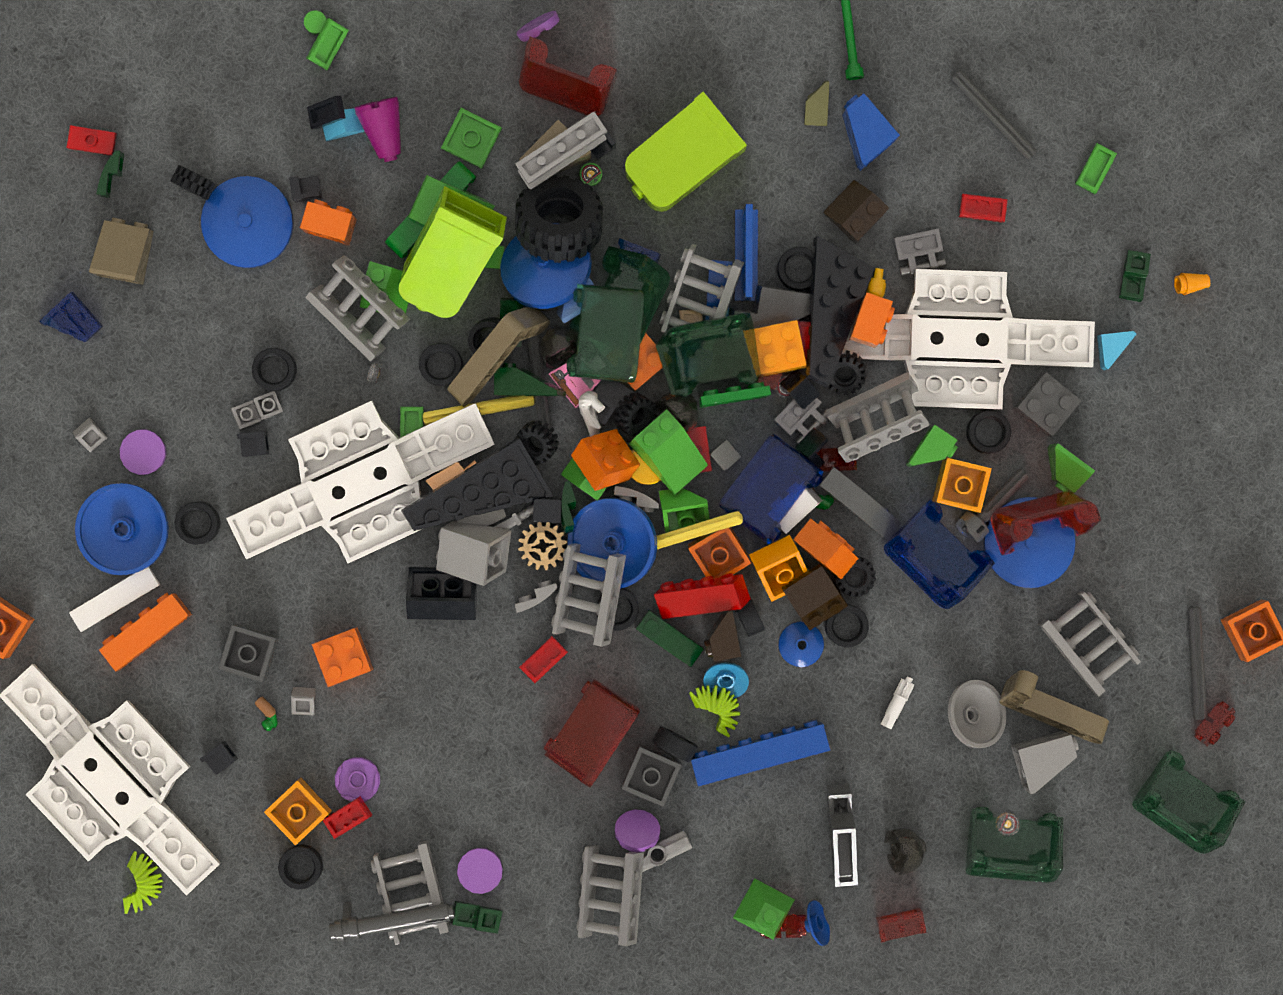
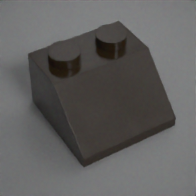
[823,180,889,244]
[782,564,848,630]

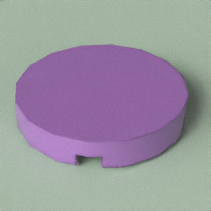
[516,11,560,42]
[120,430,166,475]
[335,757,380,801]
[615,810,660,852]
[457,848,503,894]

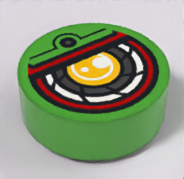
[580,163,602,187]

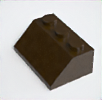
[704,610,741,662]

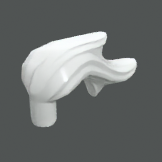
[578,391,605,436]

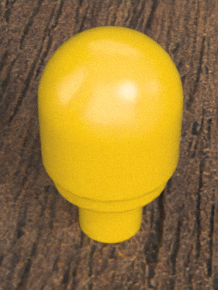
[867,268,886,298]

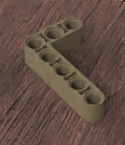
[447,307,550,407]
[999,670,1109,744]

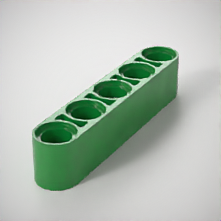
[385,161,477,259]

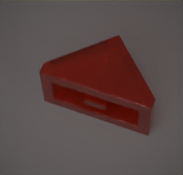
[817,448,857,472]

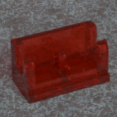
[876,908,927,943]

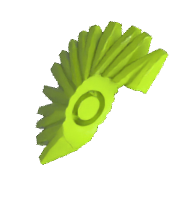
[689,685,740,738]
[123,851,163,914]

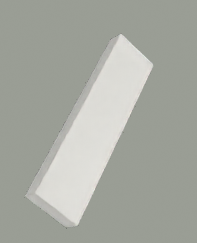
[69,566,160,632]

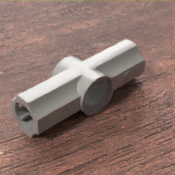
[642,830,693,872]

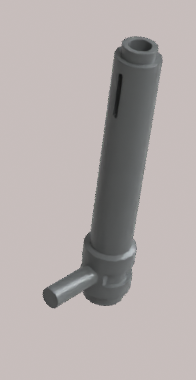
[329,902,455,943]

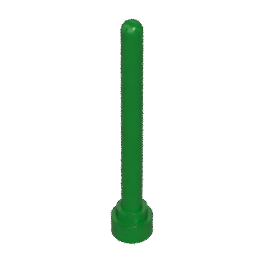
[841,0,864,81]

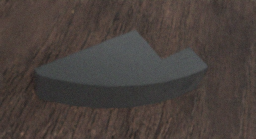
[728,284,811,330]
[819,467,902,541]
[827,784,858,887]

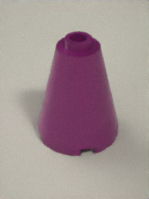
[354,97,401,162]

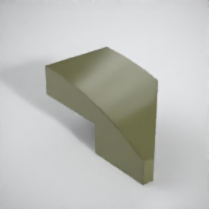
[804,80,829,126]

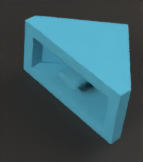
[323,109,365,142]
[1097,331,1136,370]

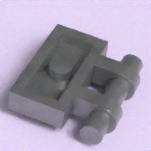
[893,229,946,277]
[774,398,828,444]

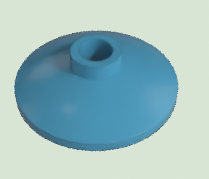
[703,662,749,699]

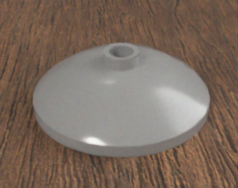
[948,680,1006,749]

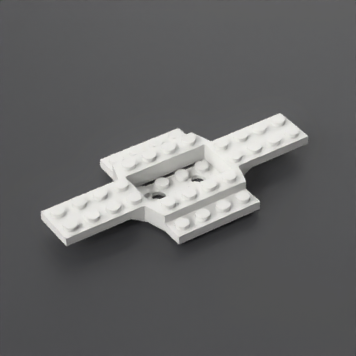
[842,269,1095,409]
[226,400,495,563]
[0,664,221,895]

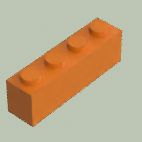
[99,593,192,672]

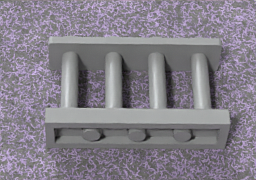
[515,112,607,190]
[659,244,744,351]
[305,255,410,362]
[825,372,929,463]
[551,543,626,647]
[1038,590,1141,697]
[371,840,450,945]
[577,845,644,946]

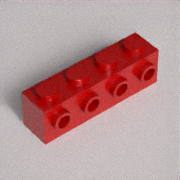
[654,573,750,619]

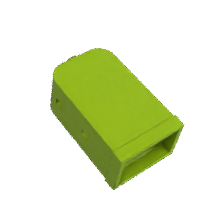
[625,91,747,212]
[399,186,507,318]

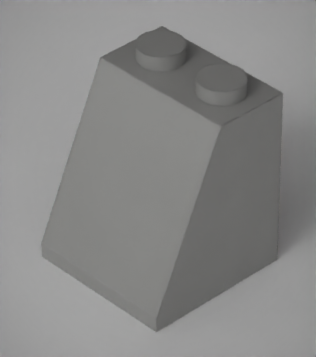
[436,521,511,586]
[1011,731,1079,794]

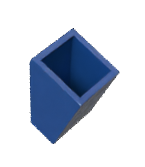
[842,94,900,171]

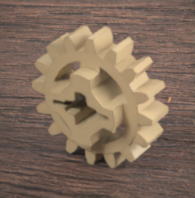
[518,522,567,570]

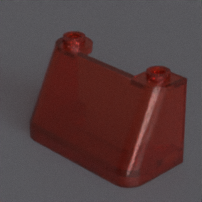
[519,36,617,117]
[991,491,1101,556]
[543,678,640,788]

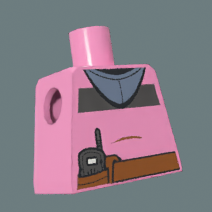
[549,355,605,408]

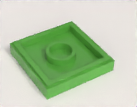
[441,108,502,169]

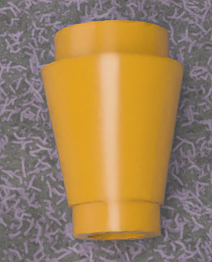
[1174,273,1210,295]

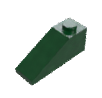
[494,363,566,396]
[636,610,704,667]

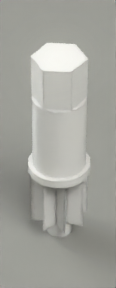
[881,676,914,729]

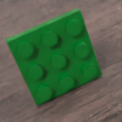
[698,382,771,408]

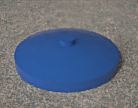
[201,176,293,268]
[500,223,592,309]
[75,483,169,575]
[984,497,1075,588]
[567,498,657,589]

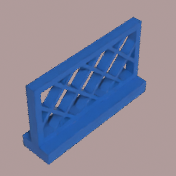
[734,204,758,301]

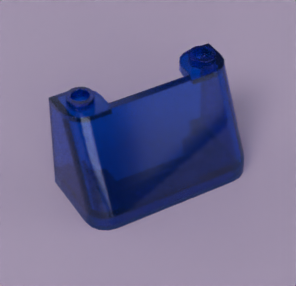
[719,434,824,545]
[884,499,995,609]

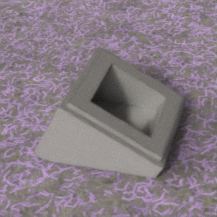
[73,417,107,452]
[710,440,741,472]
[291,687,316,716]

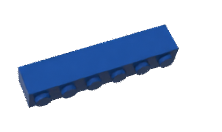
[691,720,830,786]

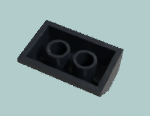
[406,567,477,620]

